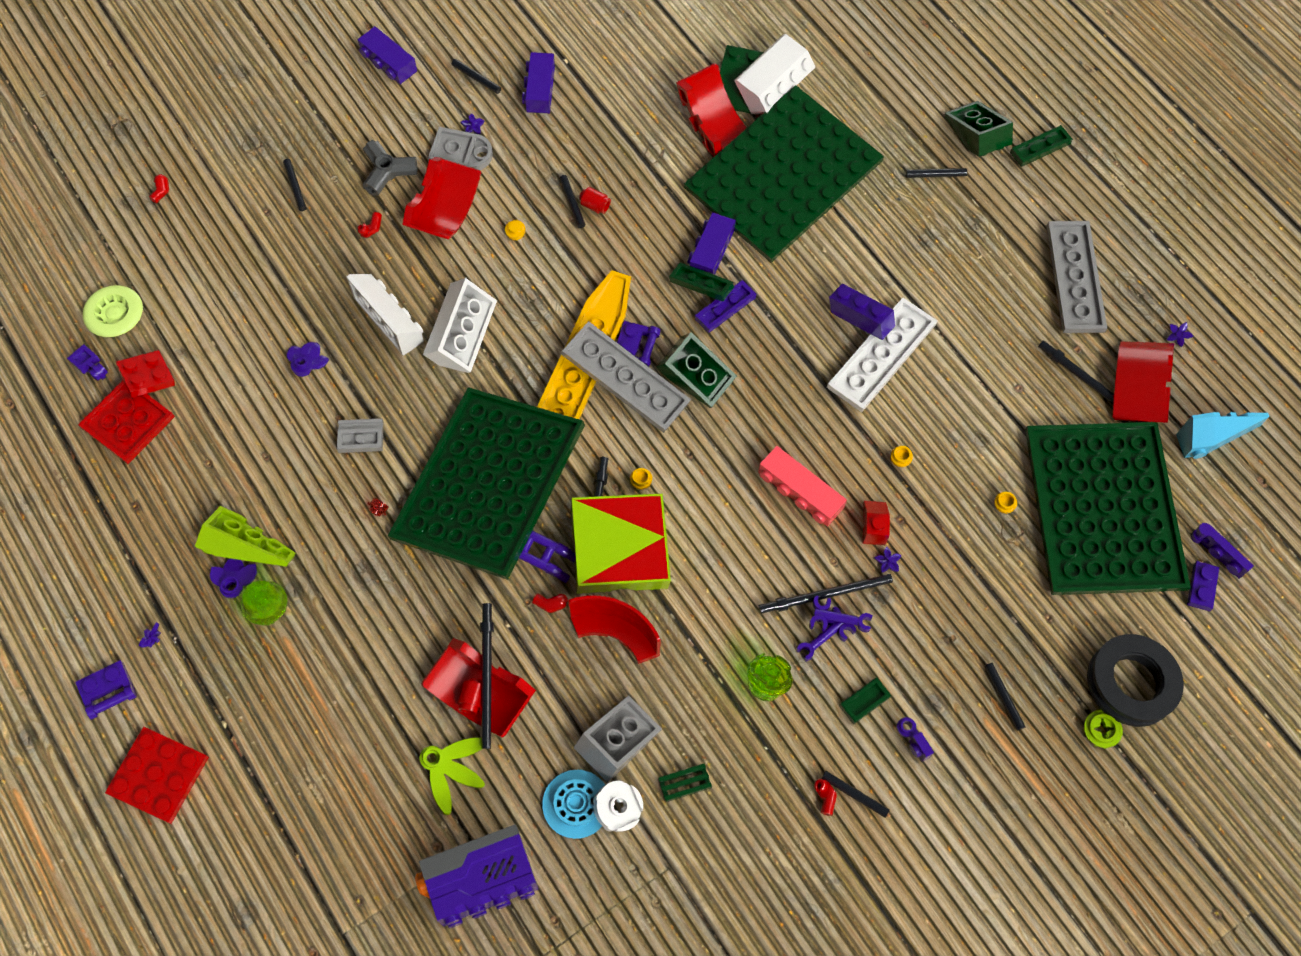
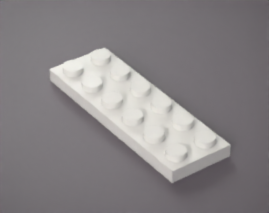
[827,298,937,412]

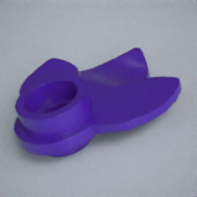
[287,342,329,377]
[210,558,257,598]

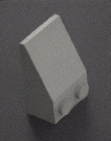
[574,695,662,782]

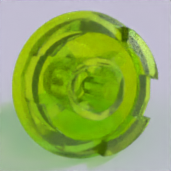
[241,581,287,625]
[747,653,793,701]

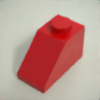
[863,501,890,545]

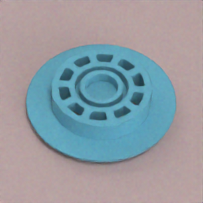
[542,770,605,839]

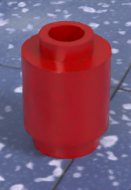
[579,187,611,214]
[458,678,482,715]

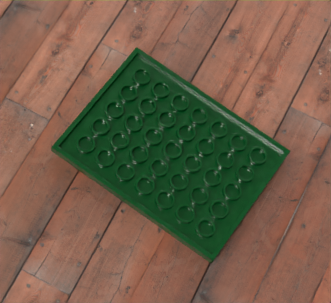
[684,85,884,263]
[388,387,585,580]
[1025,422,1191,595]

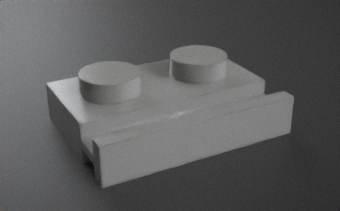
[337,418,384,453]

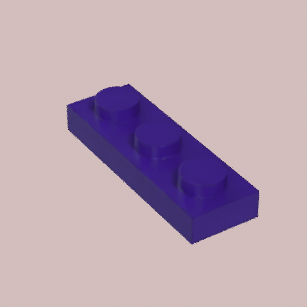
[695,280,756,333]

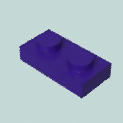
[1187,561,1220,612]

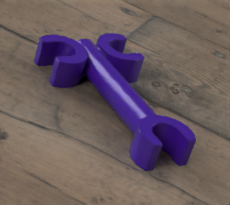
[809,596,873,633]
[796,606,857,662]

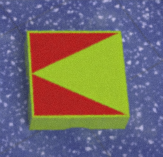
[571,493,671,594]

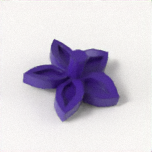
[460,114,485,134]
[1167,322,1194,347]
[874,547,901,573]
[139,622,161,648]

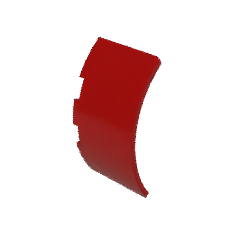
[676,63,747,157]
[402,157,481,239]
[1113,341,1174,423]
[568,595,661,664]
[421,638,536,738]

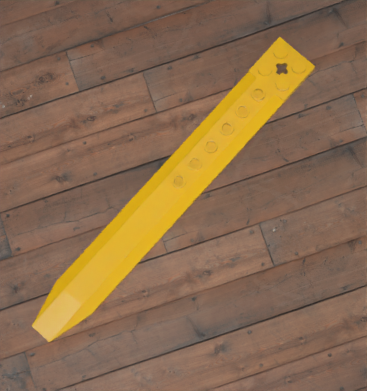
[509,270,631,578]

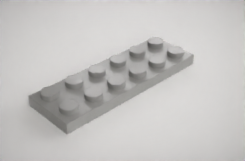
[1046,221,1107,333]
[561,321,691,433]

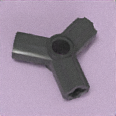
[363,140,418,196]

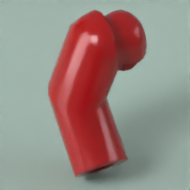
[814,779,837,816]

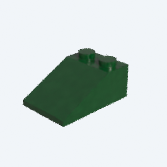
[720,45,764,114]
[945,101,1013,157]
[656,332,737,408]

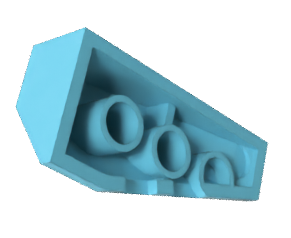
[1176,412,1269,459]

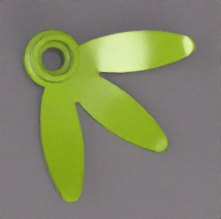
[419,737,485,815]

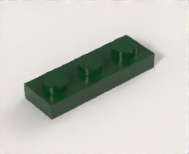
[1010,125,1073,167]
[669,262,734,302]

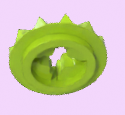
[1083,710,1123,749]

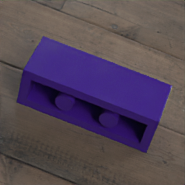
[357,26,417,85]
[522,52,555,114]
[687,212,736,275]
[829,283,895,340]

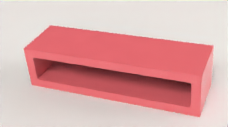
[758,446,847,527]

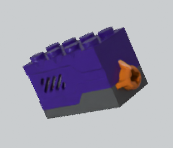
[415,824,539,928]

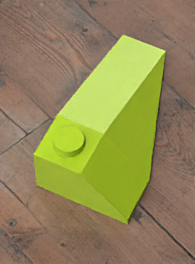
[195,506,296,567]

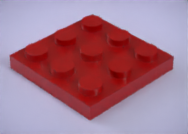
[78,380,175,464]
[105,727,209,824]

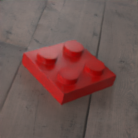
[116,350,175,398]

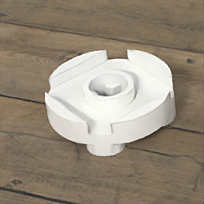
[593,781,643,832]

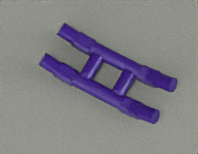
[519,531,575,583]

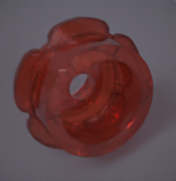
[367,497,389,517]

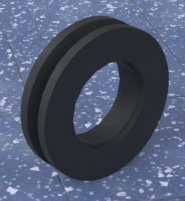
[1087,634,1184,727]

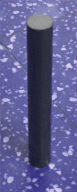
[451,59,501,94]
[283,159,307,212]
[906,168,967,178]
[559,175,586,228]
[984,662,1026,731]
[821,771,890,818]

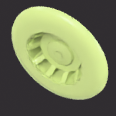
[83,285,143,337]

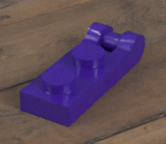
[1191,523,1254,579]

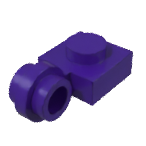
[67,344,108,381]
[896,717,934,762]

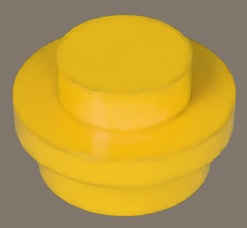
[505,220,526,240]
[890,446,913,467]
[630,468,652,490]
[994,492,1017,514]

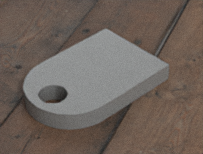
[428,127,493,170]

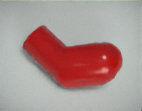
[149,174,169,204]
[357,212,382,238]
[532,593,568,613]

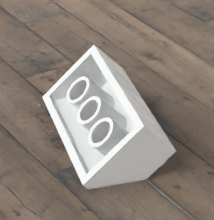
[734,34,815,114]
[346,274,424,356]
[423,278,497,373]

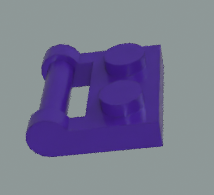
[617,321,661,367]
[75,660,137,720]

